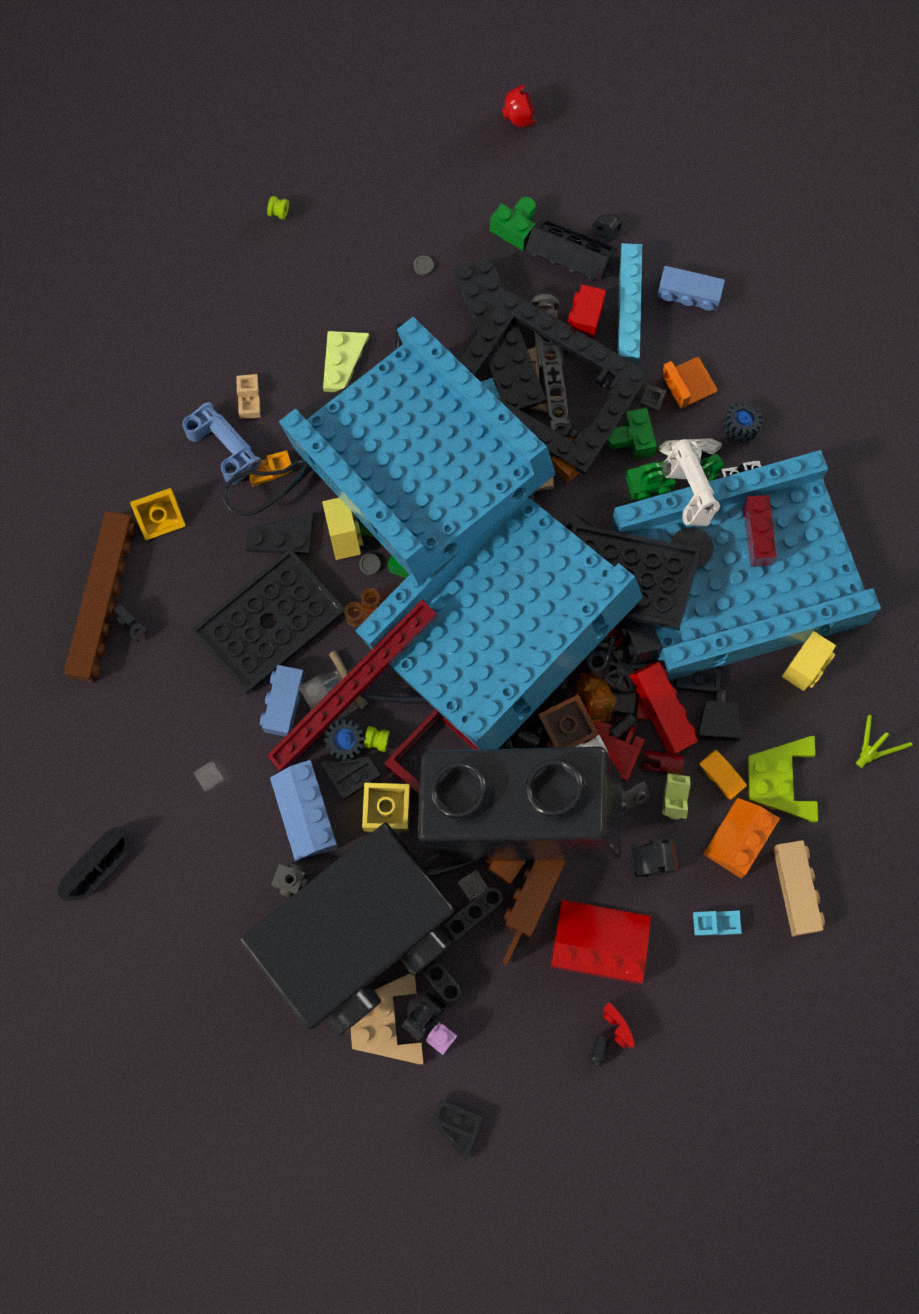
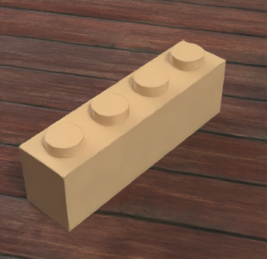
[773,840,825,937]

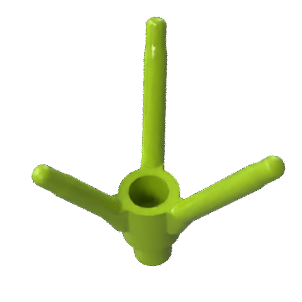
[856,715,913,768]

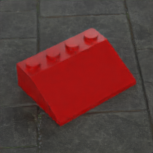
[550,900,651,984]

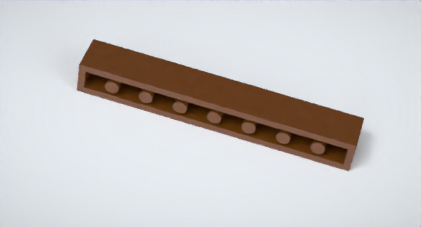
[64,511,136,683]

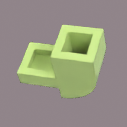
[662,773,690,819]

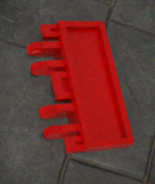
[546,701,645,780]

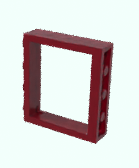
[385,709,480,797]

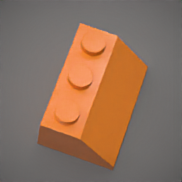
[703,798,780,878]

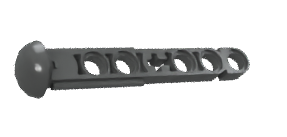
[529,293,570,439]

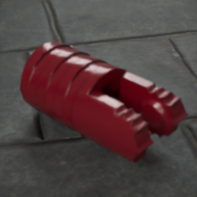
[641,750,684,775]

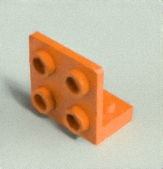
[661,357,717,409]

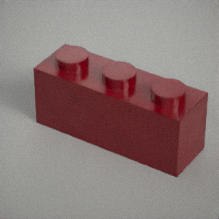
[743,495,777,567]

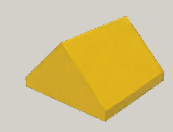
[130,488,186,541]

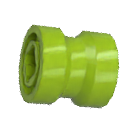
[364,726,390,752]

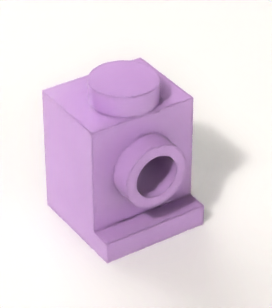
[425,1022,457,1055]

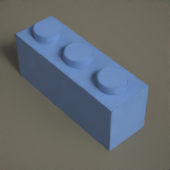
[657,266,725,311]
[260,665,305,737]

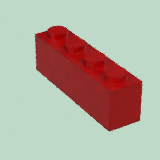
[629,662,698,754]

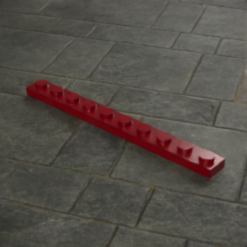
[267,599,439,771]

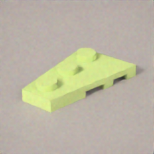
[323,331,369,392]

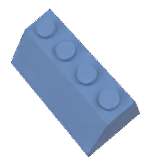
[270,760,338,862]

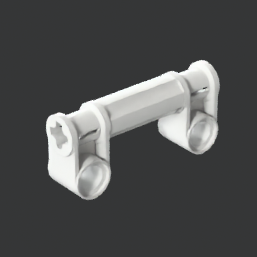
[663,439,720,526]

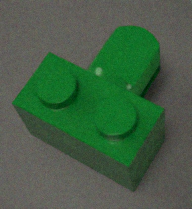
[490,197,536,251]
[606,408,657,460]
[626,461,676,501]

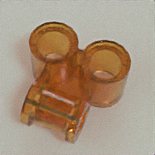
[344,588,381,626]

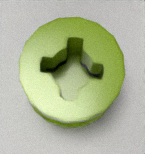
[267,196,289,220]

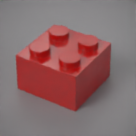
[568,285,606,340]

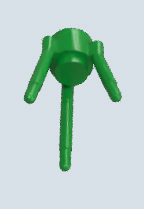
[700,454,724,482]

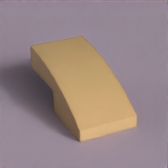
[236,374,261,419]

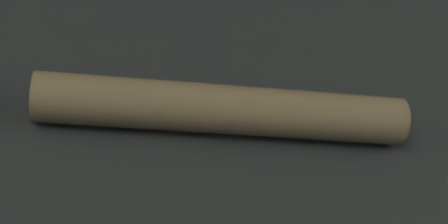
[329,650,369,709]

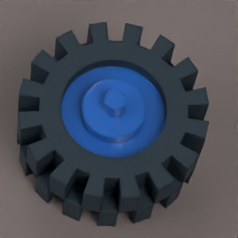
[722,402,763,443]
[324,719,365,759]

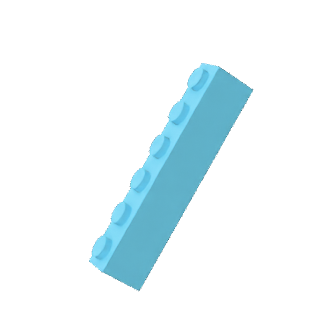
[617,243,642,365]

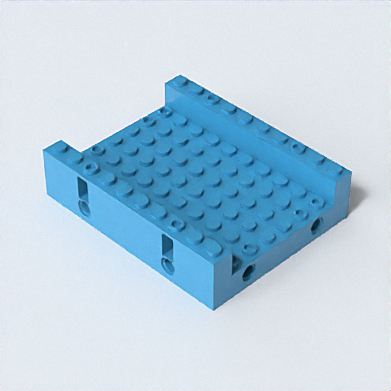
[279,317,556,585]
[611,450,881,681]
[355,497,643,750]

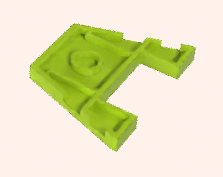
[748,736,818,823]

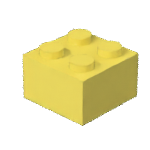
[322,498,363,560]
[782,631,836,691]
[362,783,410,833]

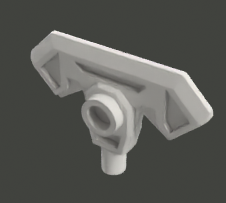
[659,438,722,463]

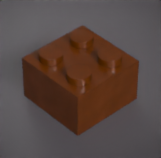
[536,695,599,748]

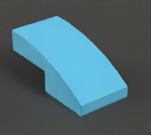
[693,911,742,936]

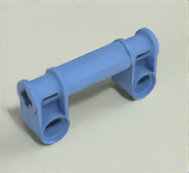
[182,402,262,484]

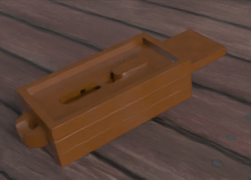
[502,860,567,967]

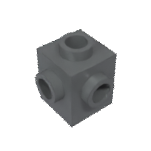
[271,864,308,898]

